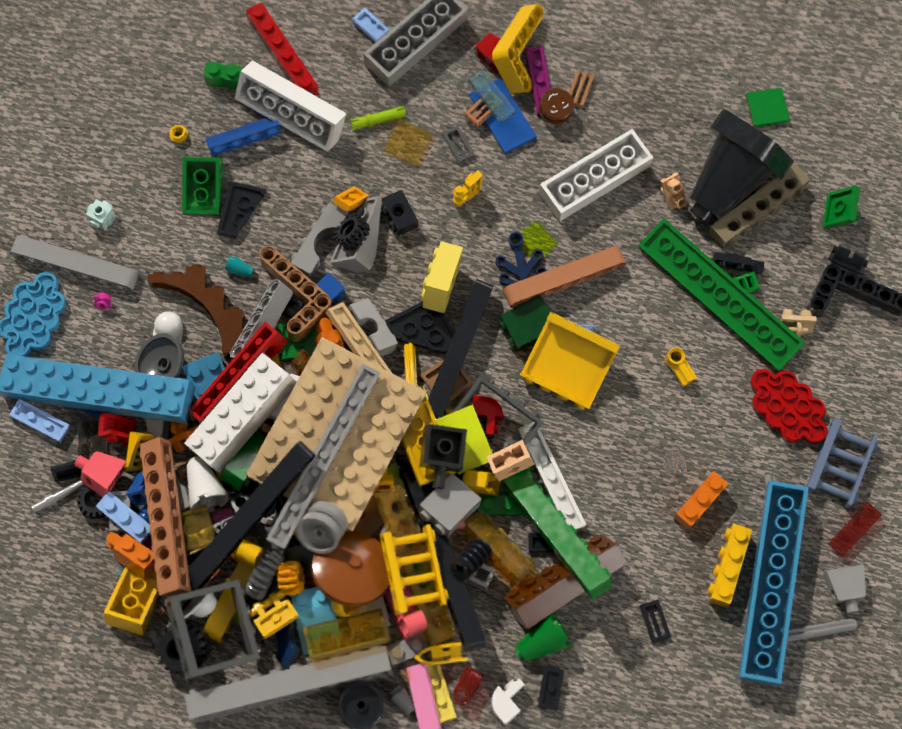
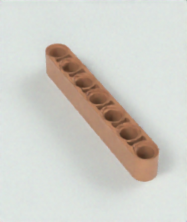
[502,246,626,308]

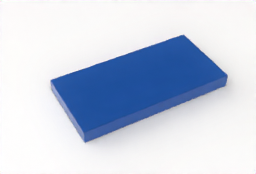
[469,78,537,154]

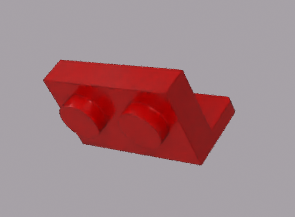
[98,413,136,446]

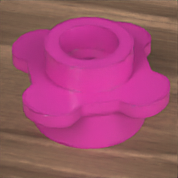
[93,293,112,310]

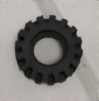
[334,214,370,251]
[76,486,106,520]

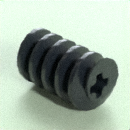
[450,539,493,580]

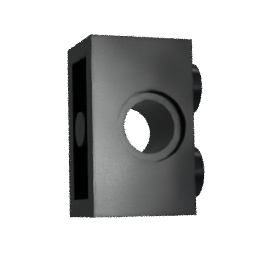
[381,190,418,236]

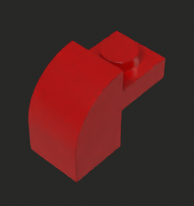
[473,395,503,439]

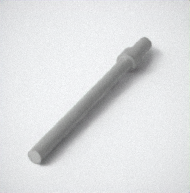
[31,455,139,513]

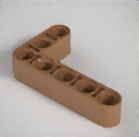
[259,246,331,342]

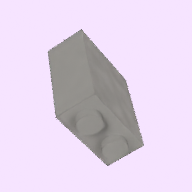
[418,473,481,538]

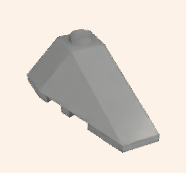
[330,196,382,273]

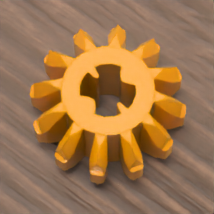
[277,561,306,596]

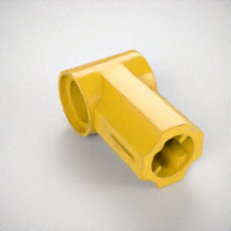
[665,347,697,387]

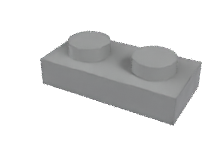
[386,633,430,667]

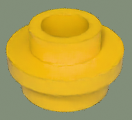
[169,125,188,143]

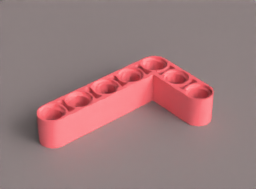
[384,572,428,640]

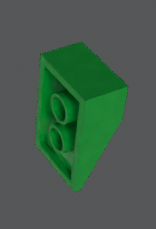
[182,156,224,215]

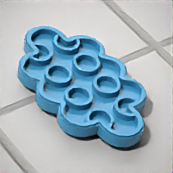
[0,272,66,357]

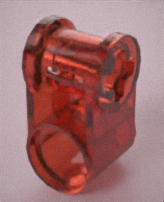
[453,665,485,706]

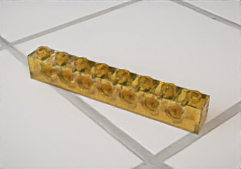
[373,485,455,646]

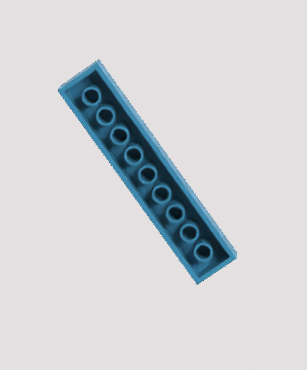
[0,354,196,424]
[737,480,809,687]

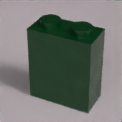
[498,296,550,352]

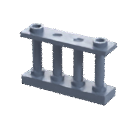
[806,418,879,509]

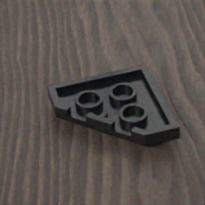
[384,301,455,354]

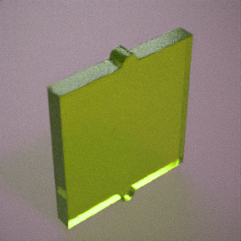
[513,220,558,258]

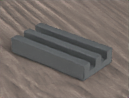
[442,126,475,165]

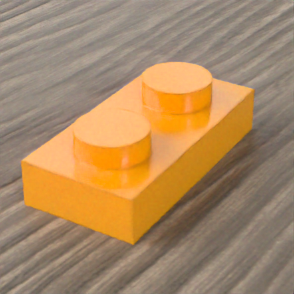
[333,186,369,212]

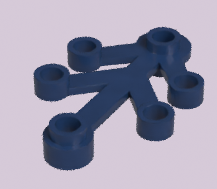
[495,232,547,285]

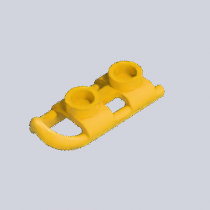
[415,642,468,666]

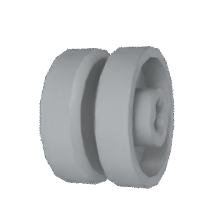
[296,501,348,554]

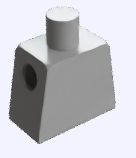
[823,565,866,614]

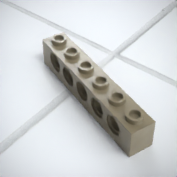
[708,163,810,249]

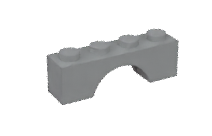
[290,202,349,279]

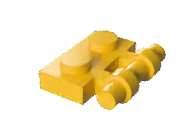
[453,170,483,207]
[250,590,299,639]

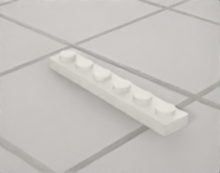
[518,422,586,531]

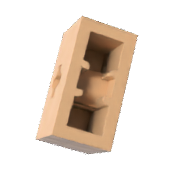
[487,440,534,481]

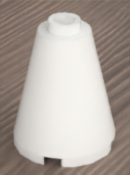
[187,456,229,514]

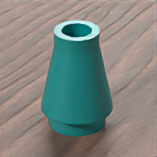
[225,256,254,278]

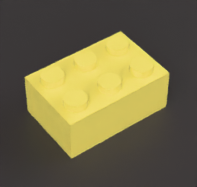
[421,241,463,314]

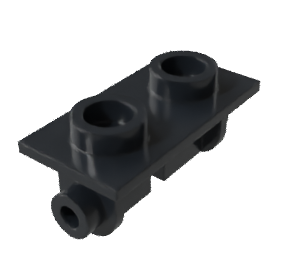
[828,245,869,275]

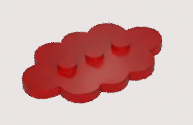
[750,369,828,444]

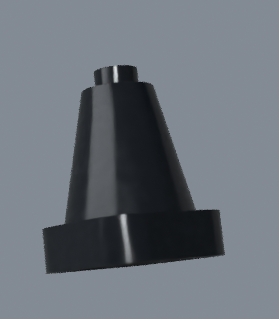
[690,109,794,224]

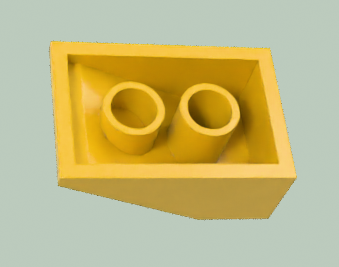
[104,567,159,636]

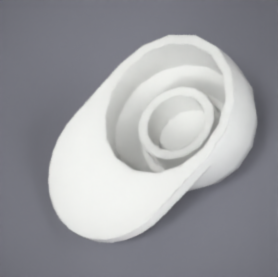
[153,311,183,343]
[182,593,217,619]

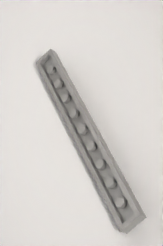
[266,364,380,550]

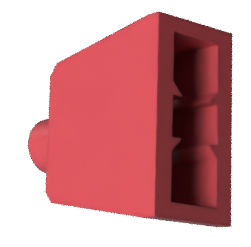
[75,451,126,497]

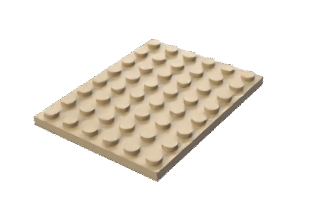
[246,337,427,532]

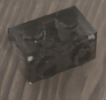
[77,419,110,459]

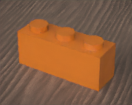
[673,471,729,531]

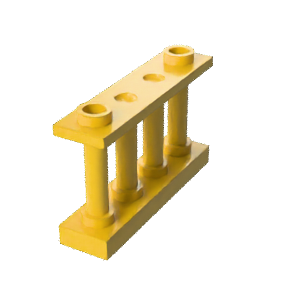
[380,524,448,616]

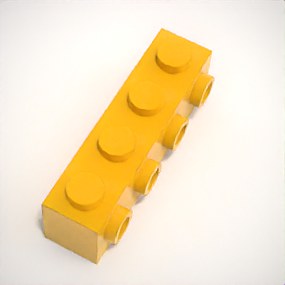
[707,523,752,608]

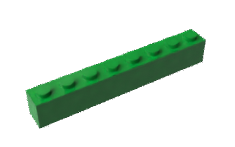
[501,468,612,600]

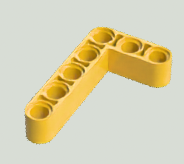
[492,4,544,95]
[203,540,264,644]

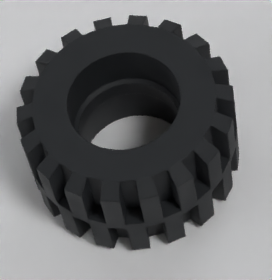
[155,620,211,675]

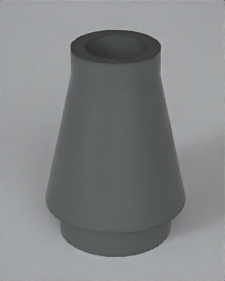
[387,684,415,715]

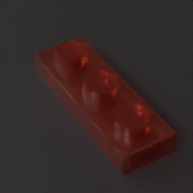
[828,501,882,557]

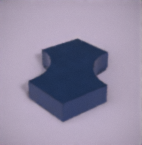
[275,621,300,668]

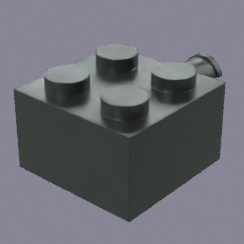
[419,424,467,489]

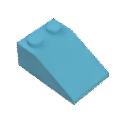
[291,587,343,655]

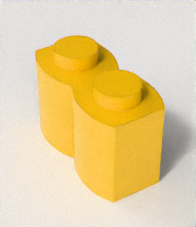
[462,470,502,496]

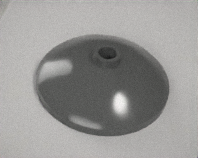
[135,333,184,378]

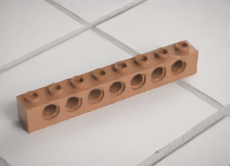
[140,437,191,598]

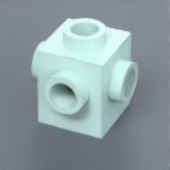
[86,199,115,230]

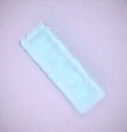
[469,69,516,123]

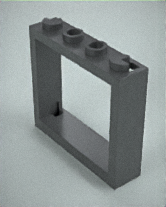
[452,375,544,473]
[165,580,261,680]

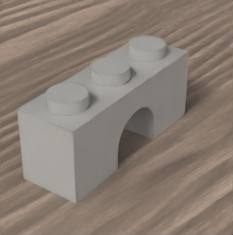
[348,298,398,357]

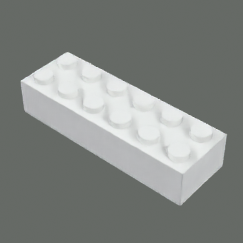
[235,61,347,152]
[539,129,654,222]
[185,353,297,473]

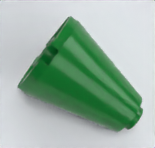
[515,612,573,662]

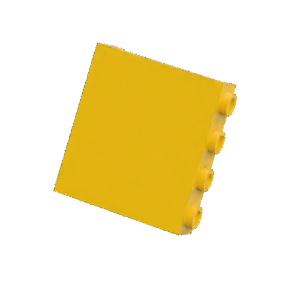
[520,312,620,410]

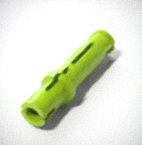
[350,106,406,131]

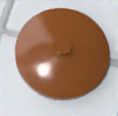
[311,531,389,607]

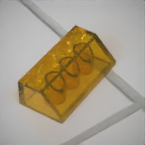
[463,511,536,588]
[303,608,391,662]

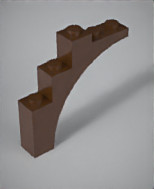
[147,264,244,358]

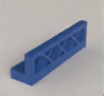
[205,118,281,157]

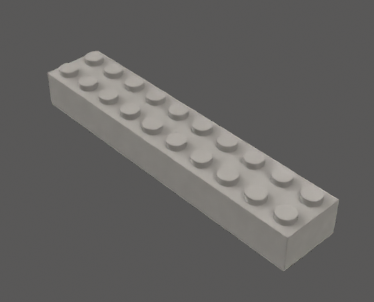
[184,644,392,723]

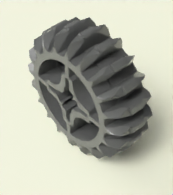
[245,548,285,601]

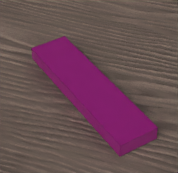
[525,46,551,116]

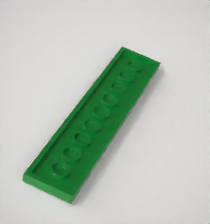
[638,218,805,371]

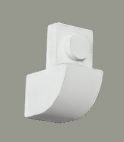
[491,679,525,726]

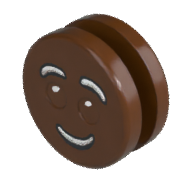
[539,88,574,125]

